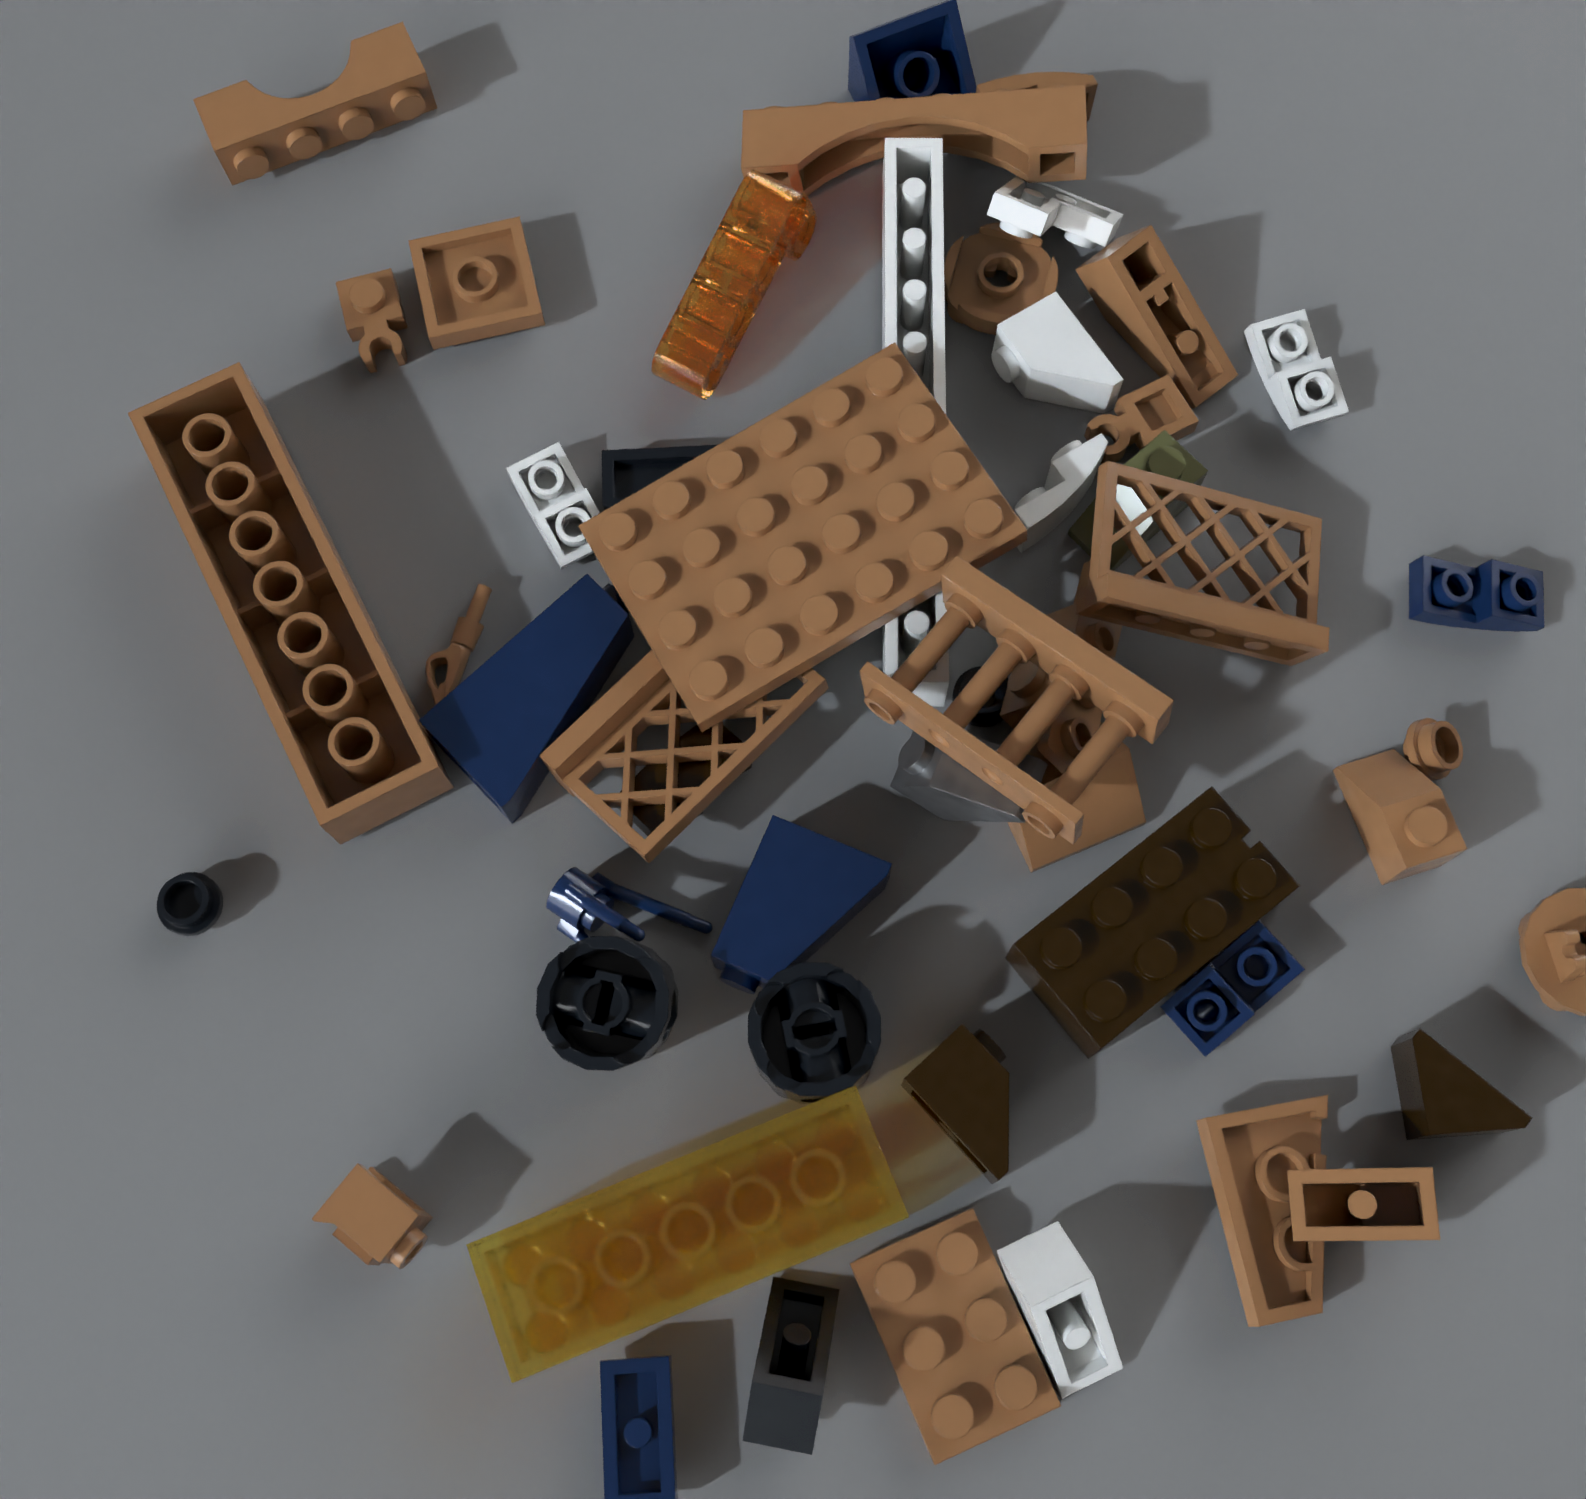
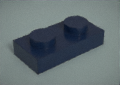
[600,1355,678,1499]

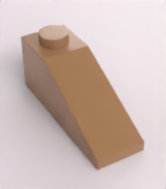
[1075,225,1238,409]

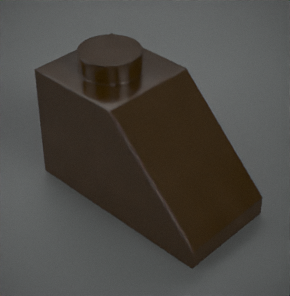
[901,1024,1009,1184]

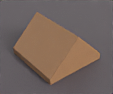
[1007,721,1146,873]

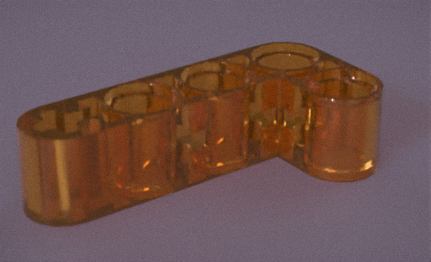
[651,169,817,400]

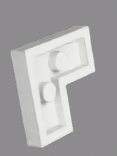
[987,176,1124,249]

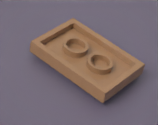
[849,1208,1061,1465]

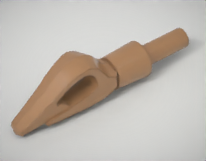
[425,584,492,705]

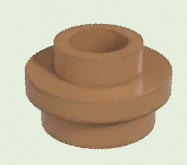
[1403,718,1463,781]

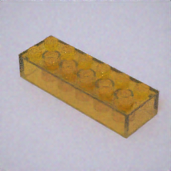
[466,1086,909,1383]

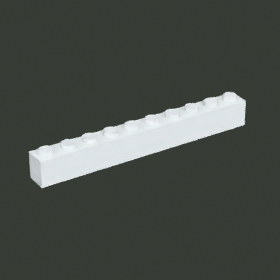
[882,138,949,707]

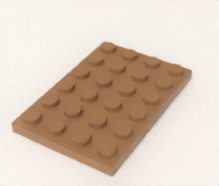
[578,342,1028,732]

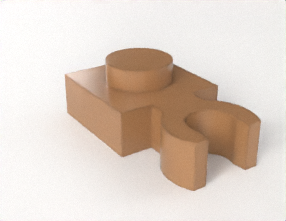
[336,268,408,373]
[1084,374,1199,464]

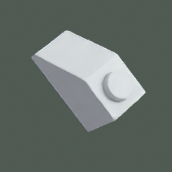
[991,292,1124,414]
[997,1221,1123,1399]

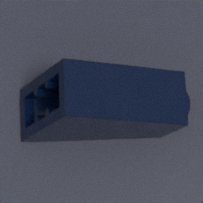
[711,815,892,994]

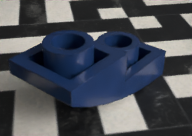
[1409,555,1544,632]
[1160,920,1305,1057]

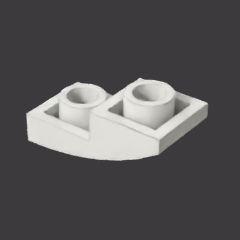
[1243,309,1349,431]
[1014,433,1108,553]
[506,442,600,569]

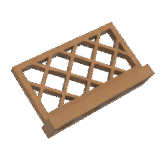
[1076,461,1330,666]
[539,650,829,863]

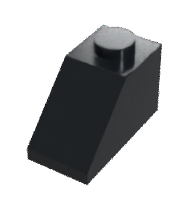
[743,1276,840,1455]

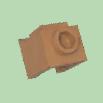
[312,1163,433,1269]

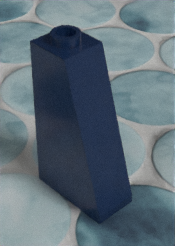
[418,574,635,823]

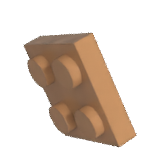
[408,216,545,350]

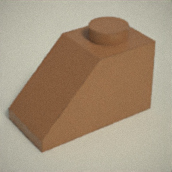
[1333,749,1467,885]
[1287,1167,1440,1241]

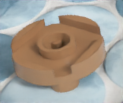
[944,222,1058,335]

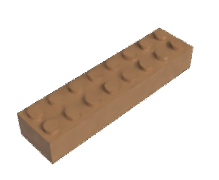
[128,362,454,845]

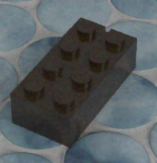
[1005,786,1300,1059]

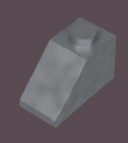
[890,731,1048,823]

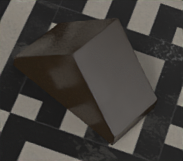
[1391,1028,1533,1140]

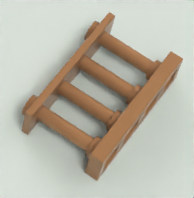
[859,556,1174,845]

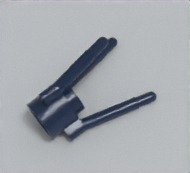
[546,867,713,943]

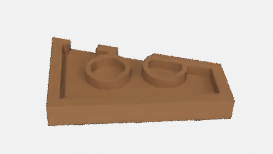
[1196,1095,1328,1327]

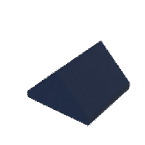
[848,0,976,102]

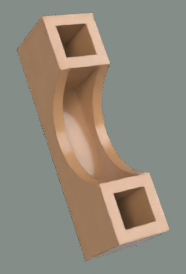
[193,21,437,186]

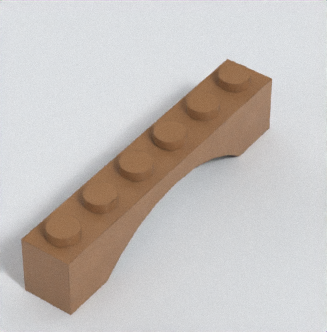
[741,85,1087,202]

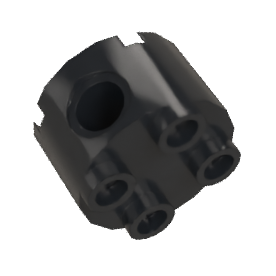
[536,936,678,1071]
[748,962,881,1104]

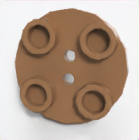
[1518,888,1586,1016]

